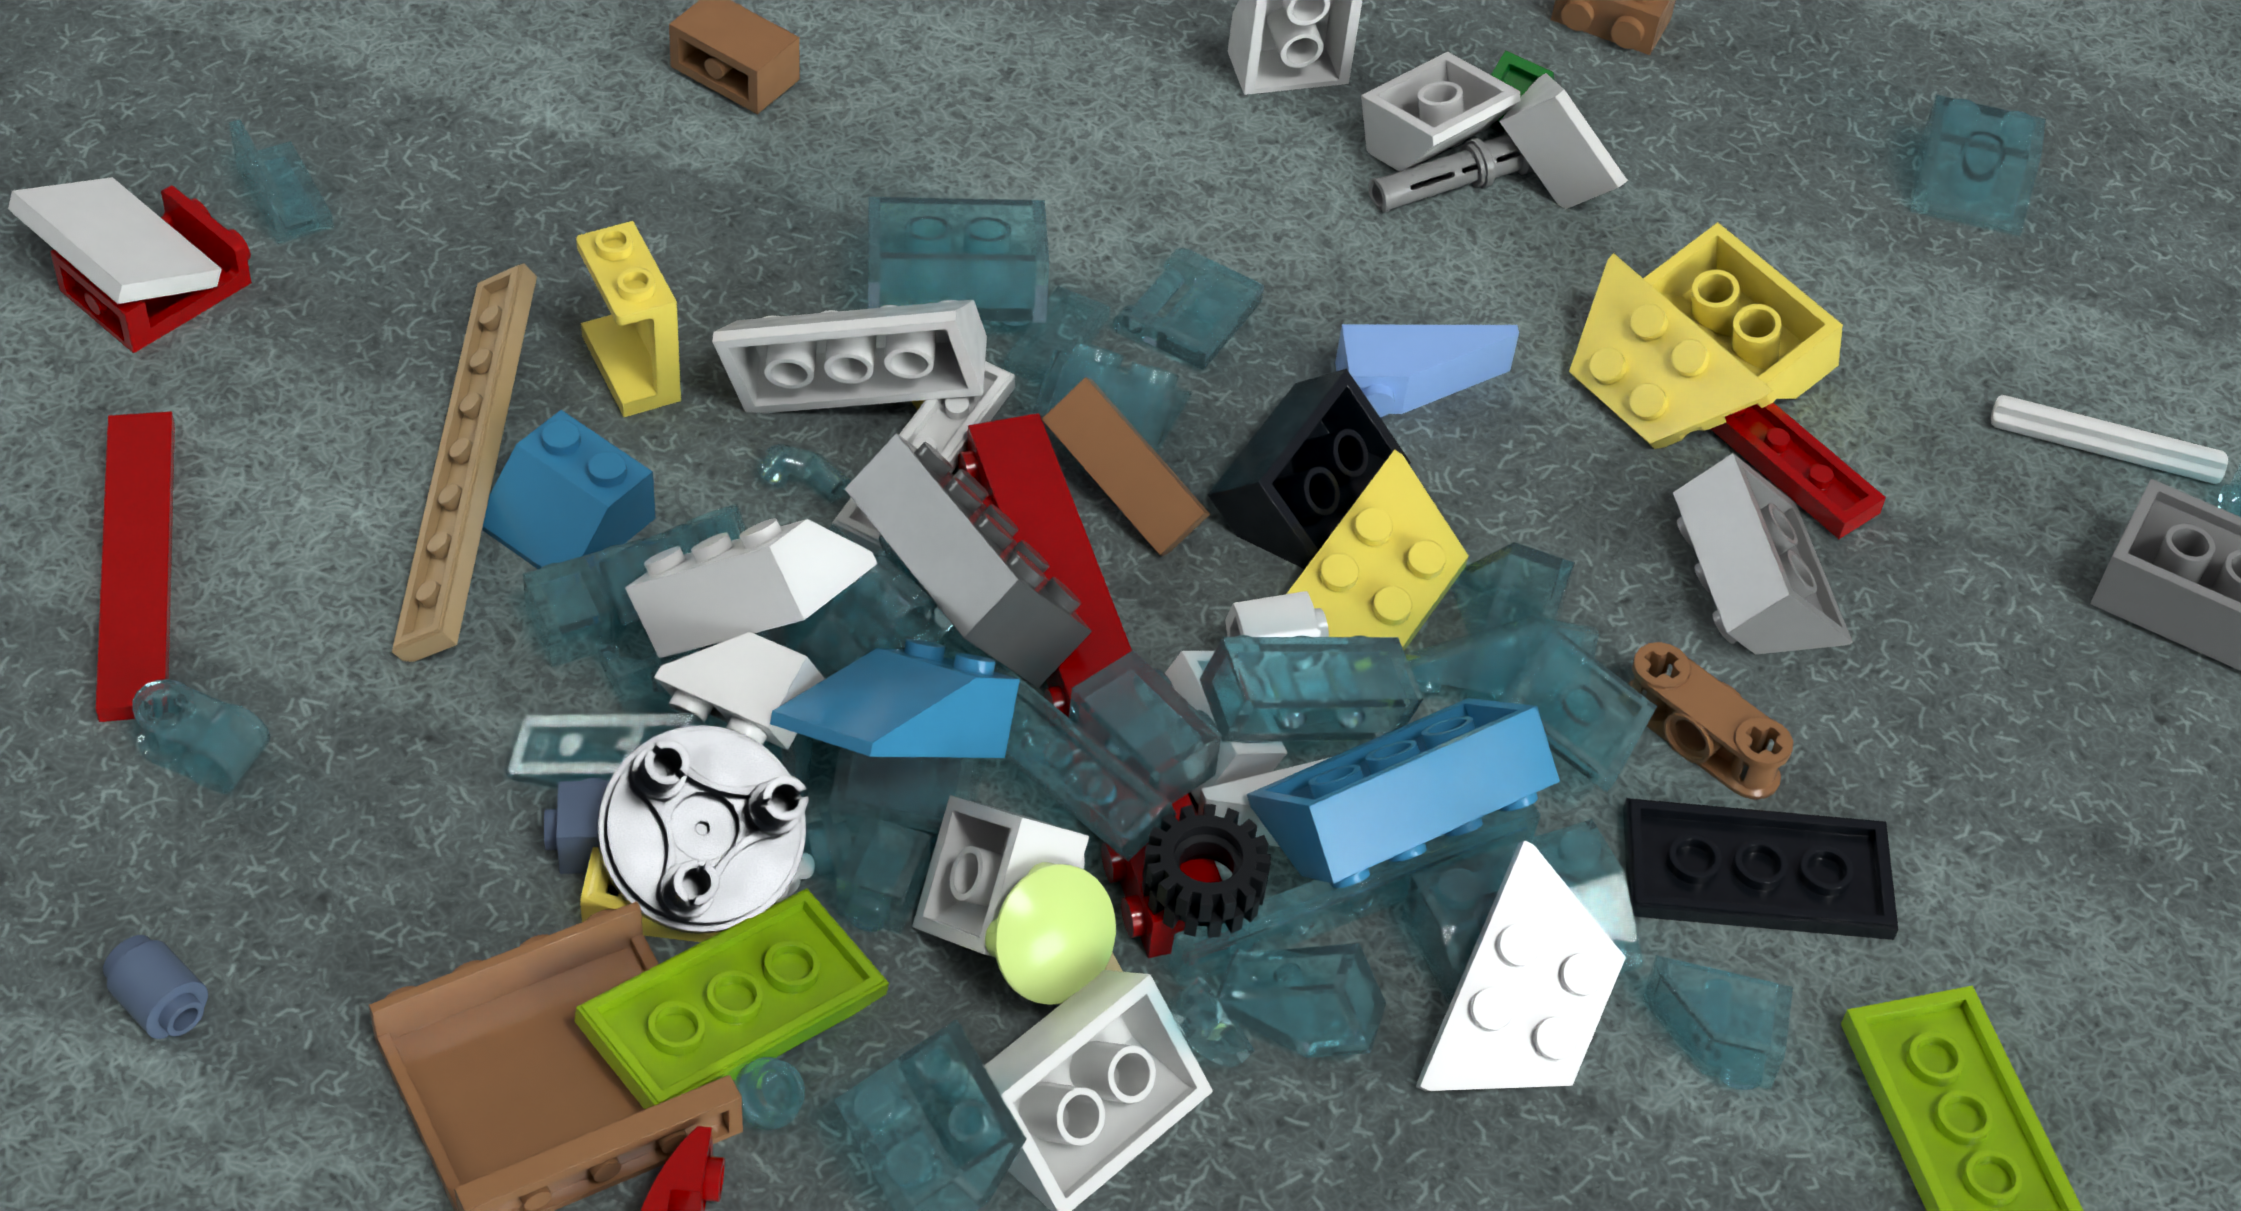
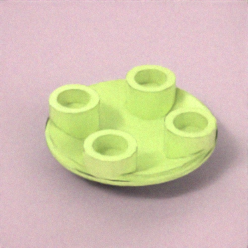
[985,862,1116,1005]

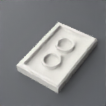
[8,177,222,304]

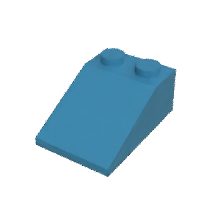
[770,639,1020,758]

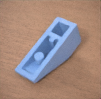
[1335,324,1519,417]

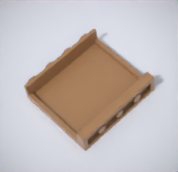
[369,901,743,1211]

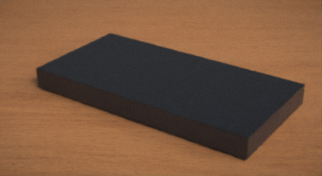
[1623,798,1899,940]

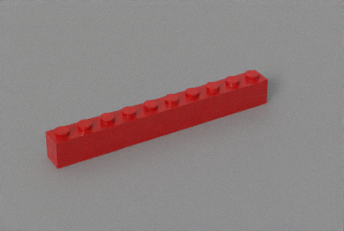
[958,413,1228,959]

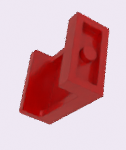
[50,185,252,354]

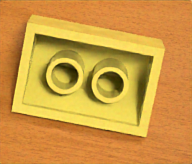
[1643,222,1843,399]

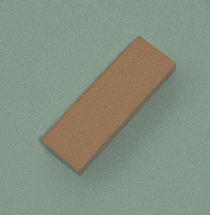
[1042,377,1210,556]

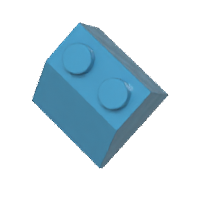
[482,410,656,590]

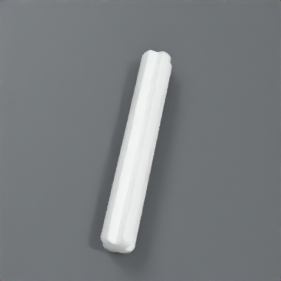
[1991,395,2228,484]

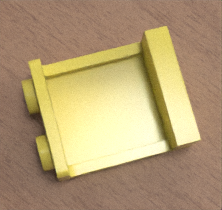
[576,221,681,417]

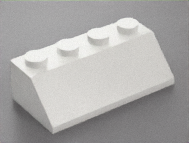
[712,300,987,413]

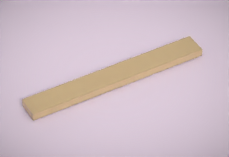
[392,263,537,662]

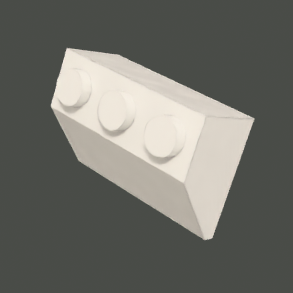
[625,518,878,658]
[951,970,1213,1211]

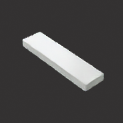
[832,361,1015,558]

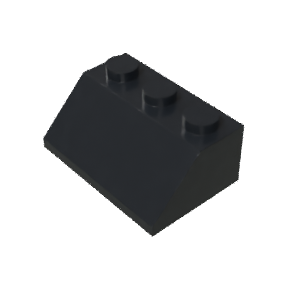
[1208,369,1411,569]

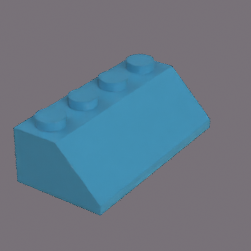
[1247,698,1560,888]

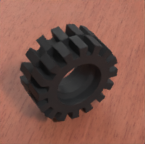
[1142,804,1271,938]

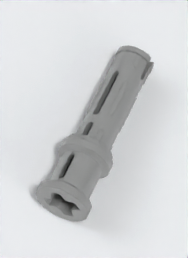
[1369,131,1534,213]

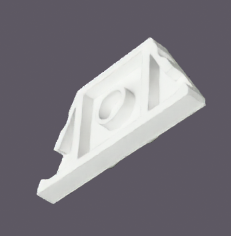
[1416,841,1626,1091]

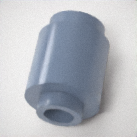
[103,935,208,1039]

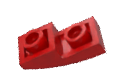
[641,1126,725,1211]

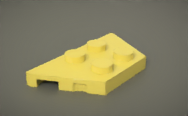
[1569,253,1778,449]
[1287,450,1469,657]

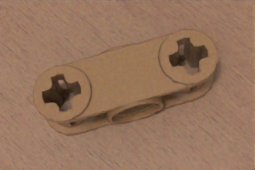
[1623,642,1793,800]

